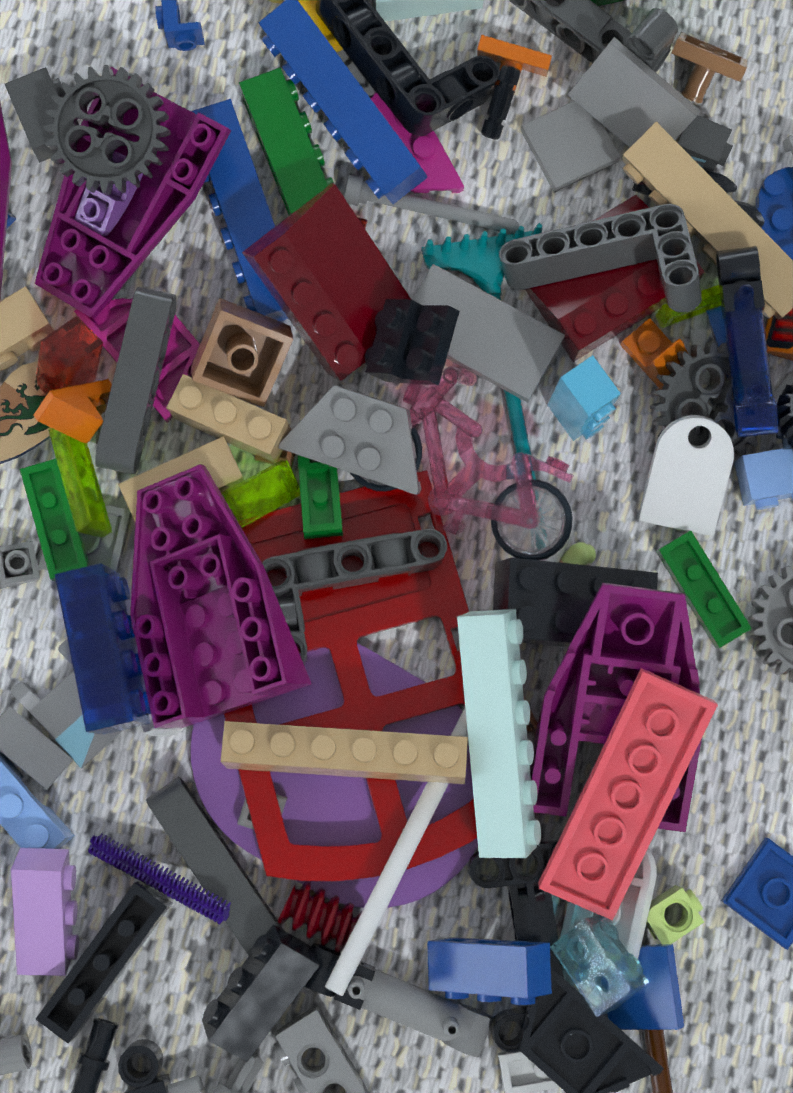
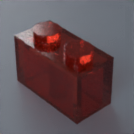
[36,316,103,395]

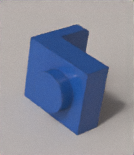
[155,0,205,51]

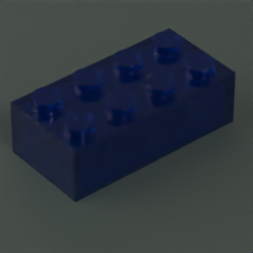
[55,563,151,735]

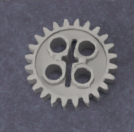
[748,565,793,683]

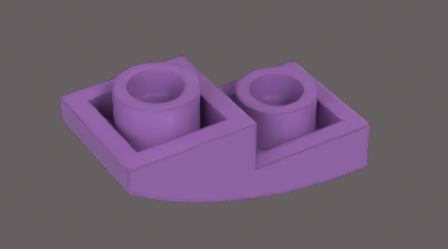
[74,151,143,236]

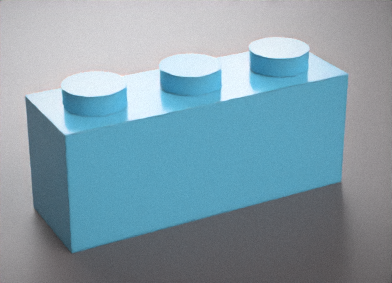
[547,355,621,441]

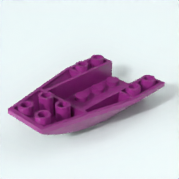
[34,67,231,319]

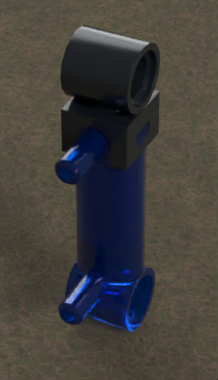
[716,246,778,438]

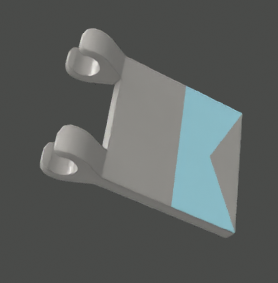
[11,639,140,769]

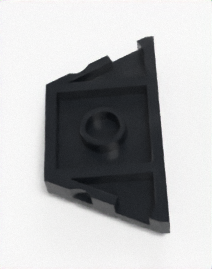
[518,967,664,1093]

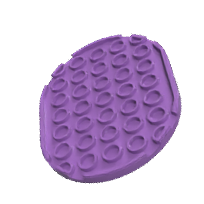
[191,643,478,908]

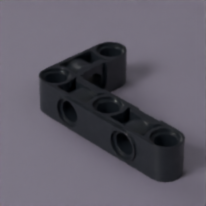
[316,0,500,136]

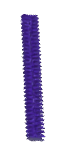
[88,833,231,925]

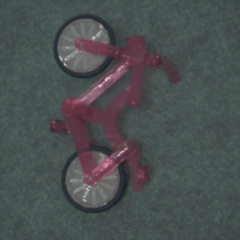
[350,366,574,560]

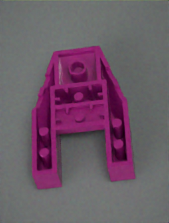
[530,583,702,832]

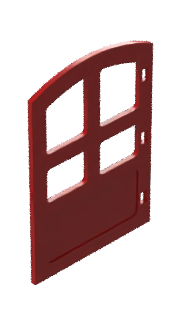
[224,470,477,881]

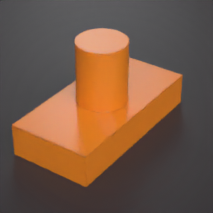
[477,35,552,94]

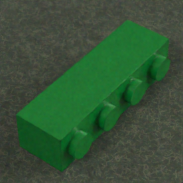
[239,67,334,216]

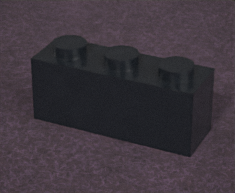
[202,924,320,1062]

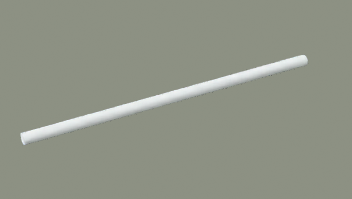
[325,529,571,996]

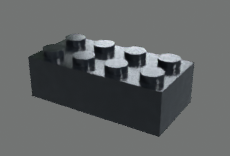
[493,558,658,647]

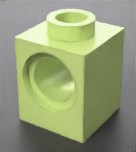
[646,885,704,944]

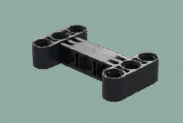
[467,839,608,1053]

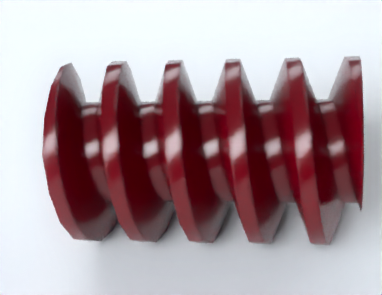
[277,881,363,954]

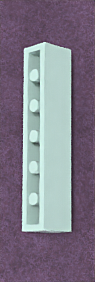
[457,609,541,858]

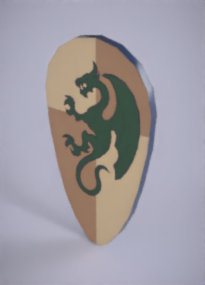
[0,361,78,464]

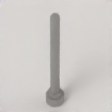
[344,173,520,234]

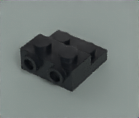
[365,299,460,386]

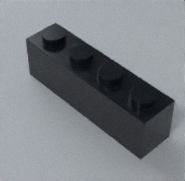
[36,881,173,1043]

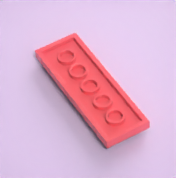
[538,668,718,921]

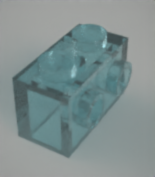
[550,915,649,1017]

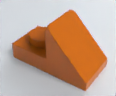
[620,318,688,389]
[34,379,112,443]

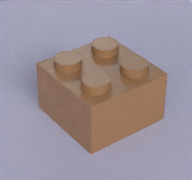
[191,298,294,407]

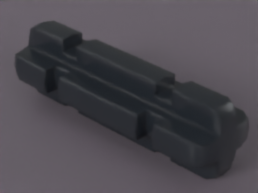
[481,65,521,140]

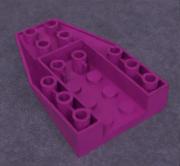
[130,464,312,728]

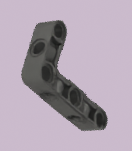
[509,0,678,72]
[262,529,447,666]

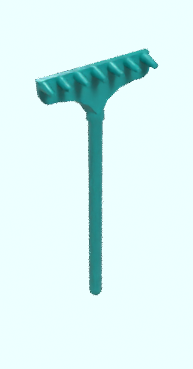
[421,223,548,550]

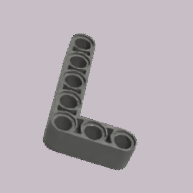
[499,204,702,312]

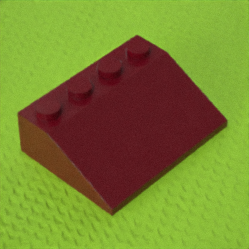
[242,183,411,381]
[525,195,705,362]

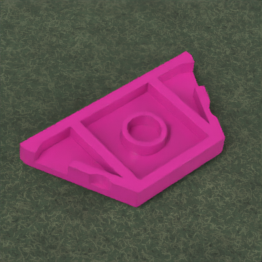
[371,93,464,193]
[74,298,200,423]

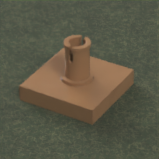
[671,32,748,104]

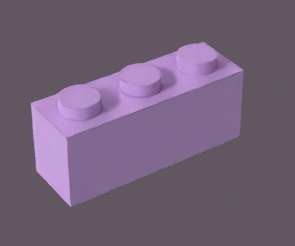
[11,848,79,976]

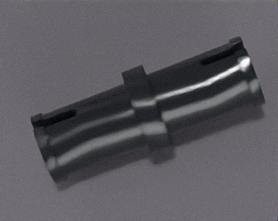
[71,1018,119,1093]

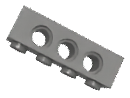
[273,1004,370,1093]

